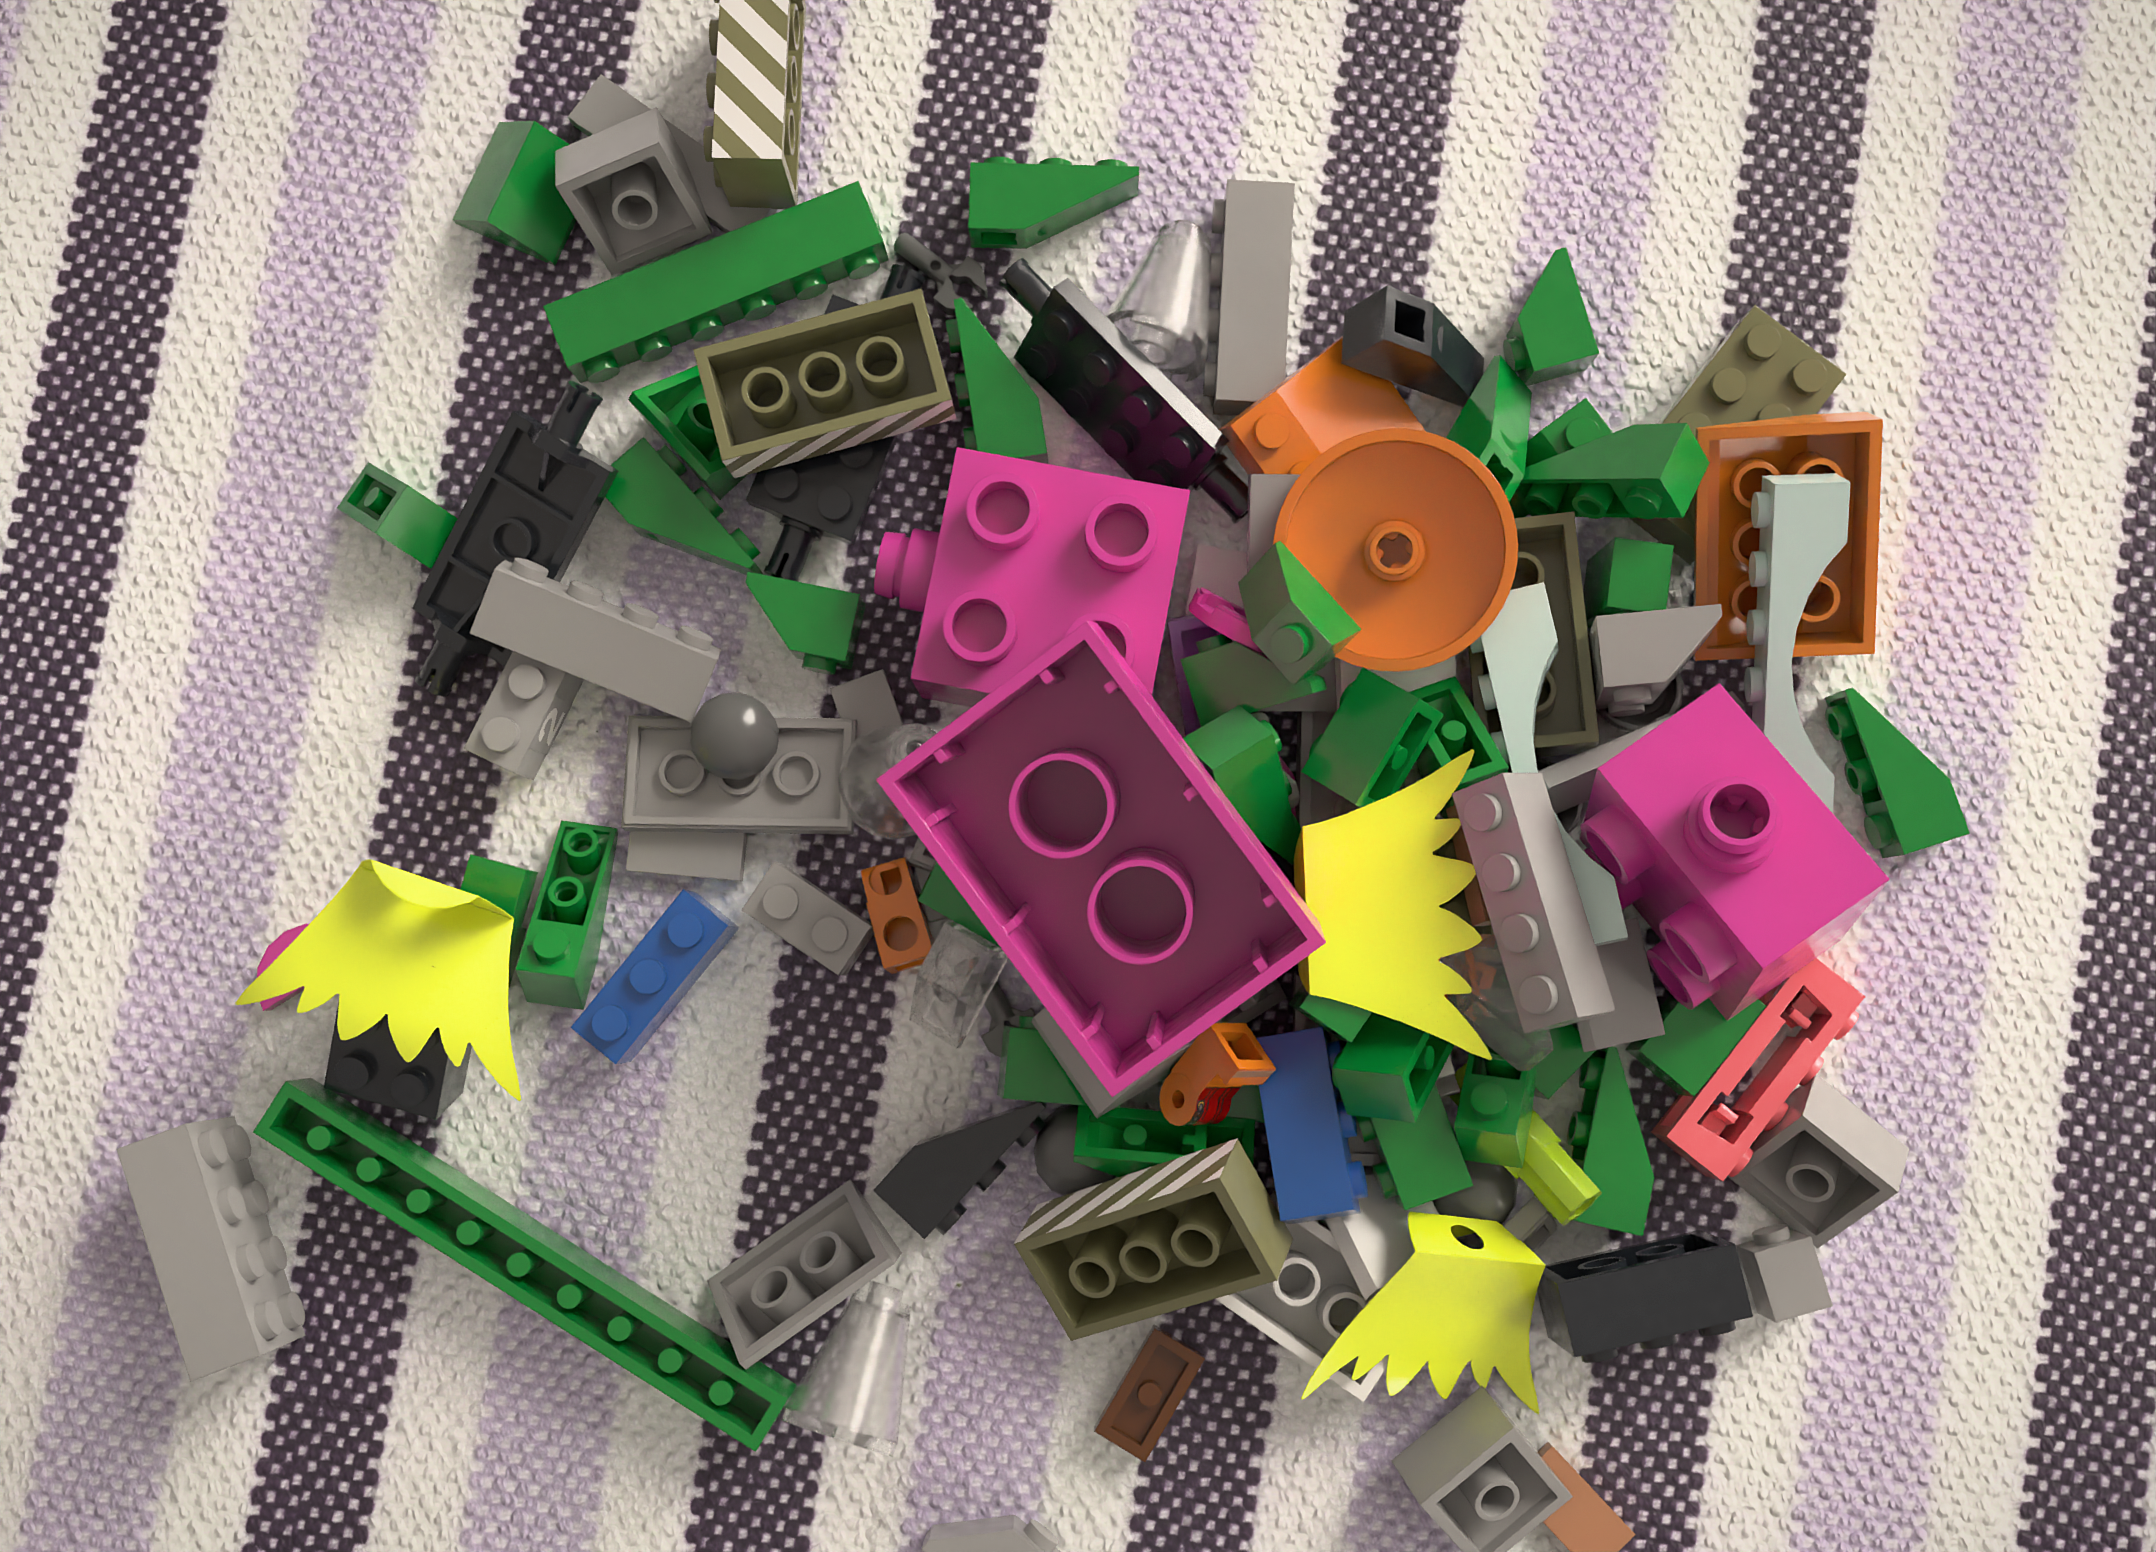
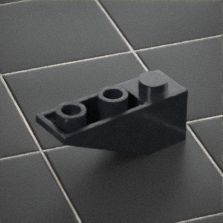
[1341,285,1484,407]
[873,1101,1047,1239]

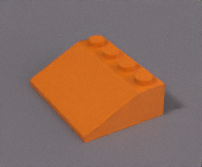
[1219,336,1425,474]
[1693,412,1883,661]

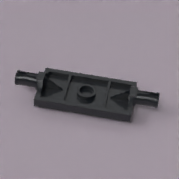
[999,258,1248,524]
[746,264,938,582]
[412,381,619,697]

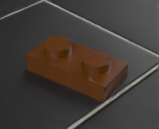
[1094,1324,1205,1462]

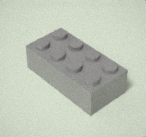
[117,1116,305,1382]

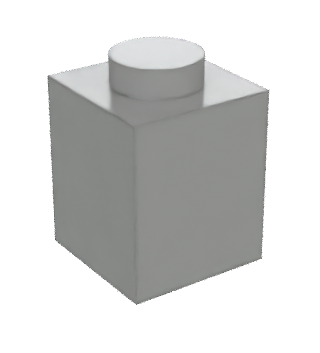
[1736,1224,1833,1323]

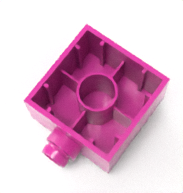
[874,447,1190,707]
[1579,683,1890,1021]

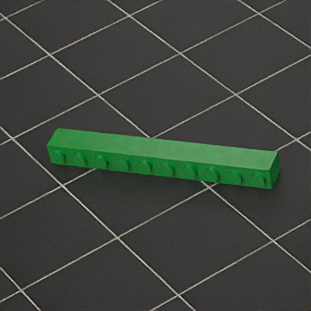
[253,1078,798,1452]

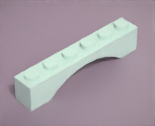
[1744,473,1850,813]
[1470,582,1628,946]

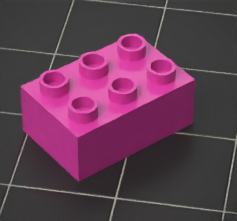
[876,621,1326,1097]

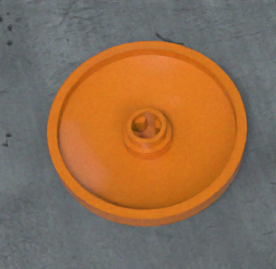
[1273,428,1518,672]

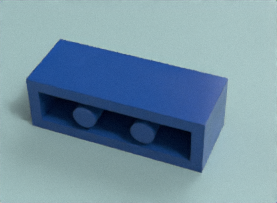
[570,889,740,1065]
[1256,1027,1368,1224]

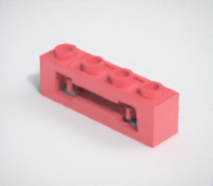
[1651,958,1865,1181]

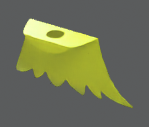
[1294,749,1492,1060]
[235,859,521,1101]
[1301,1211,1546,1414]

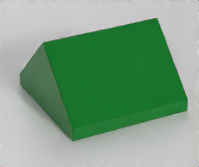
[452,121,577,266]
[628,365,747,500]

